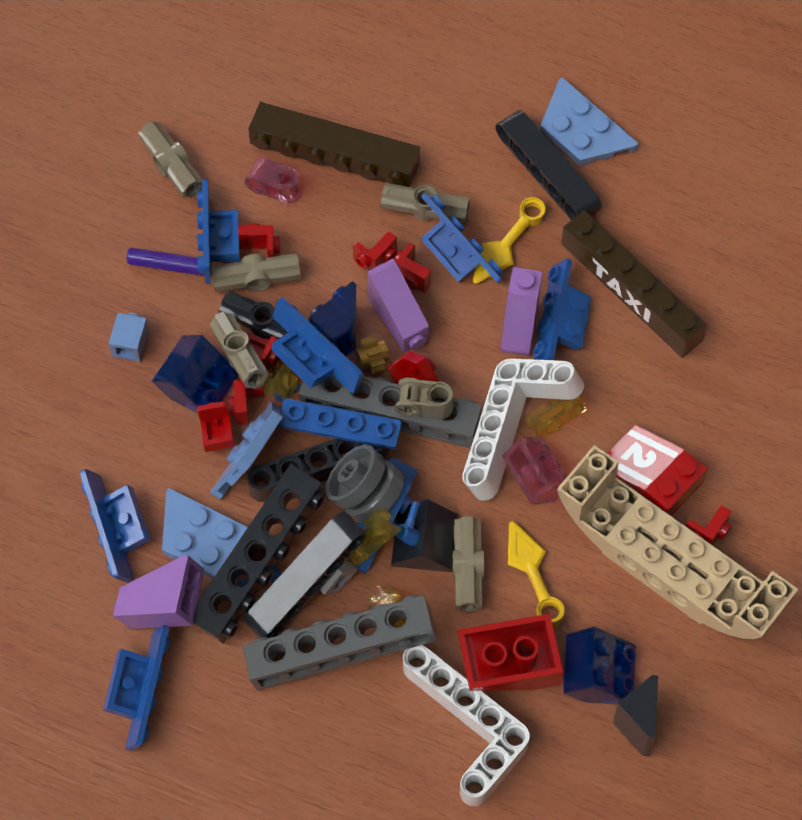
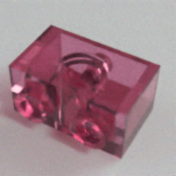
[502,436,567,505]

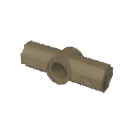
[138,121,202,198]
[381,183,470,224]
[211,253,301,292]
[209,311,269,389]
[452,516,484,612]

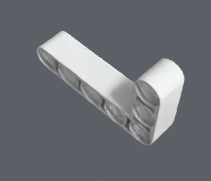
[462,358,584,501]
[403,645,530,807]

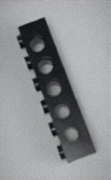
[192,464,325,644]

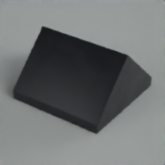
[391,499,458,572]
[613,675,658,757]

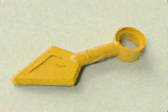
[473,197,545,284]
[508,521,565,628]

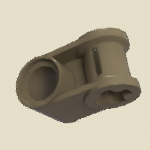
[395,378,454,419]

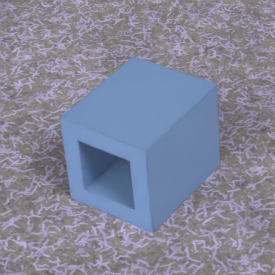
[109,313,149,362]

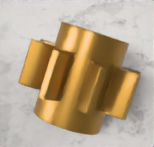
[355,335,391,374]

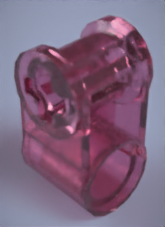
[244,157,301,204]

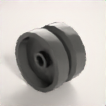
[325,444,403,524]

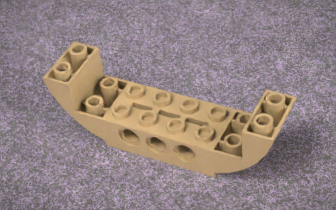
[557,445,798,639]

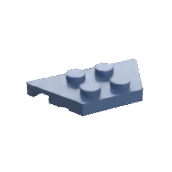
[540,77,639,166]
[210,401,283,500]
[162,488,260,579]

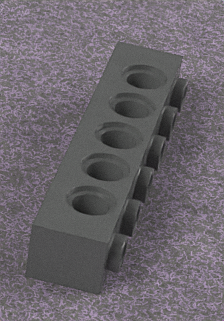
[299,375,482,449]
[243,595,438,691]

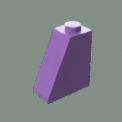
[368,259,429,353]
[500,267,542,356]
[113,555,204,629]

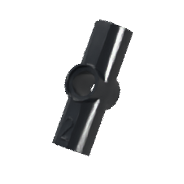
[219,291,288,339]

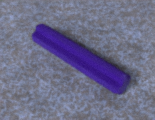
[126,247,212,276]

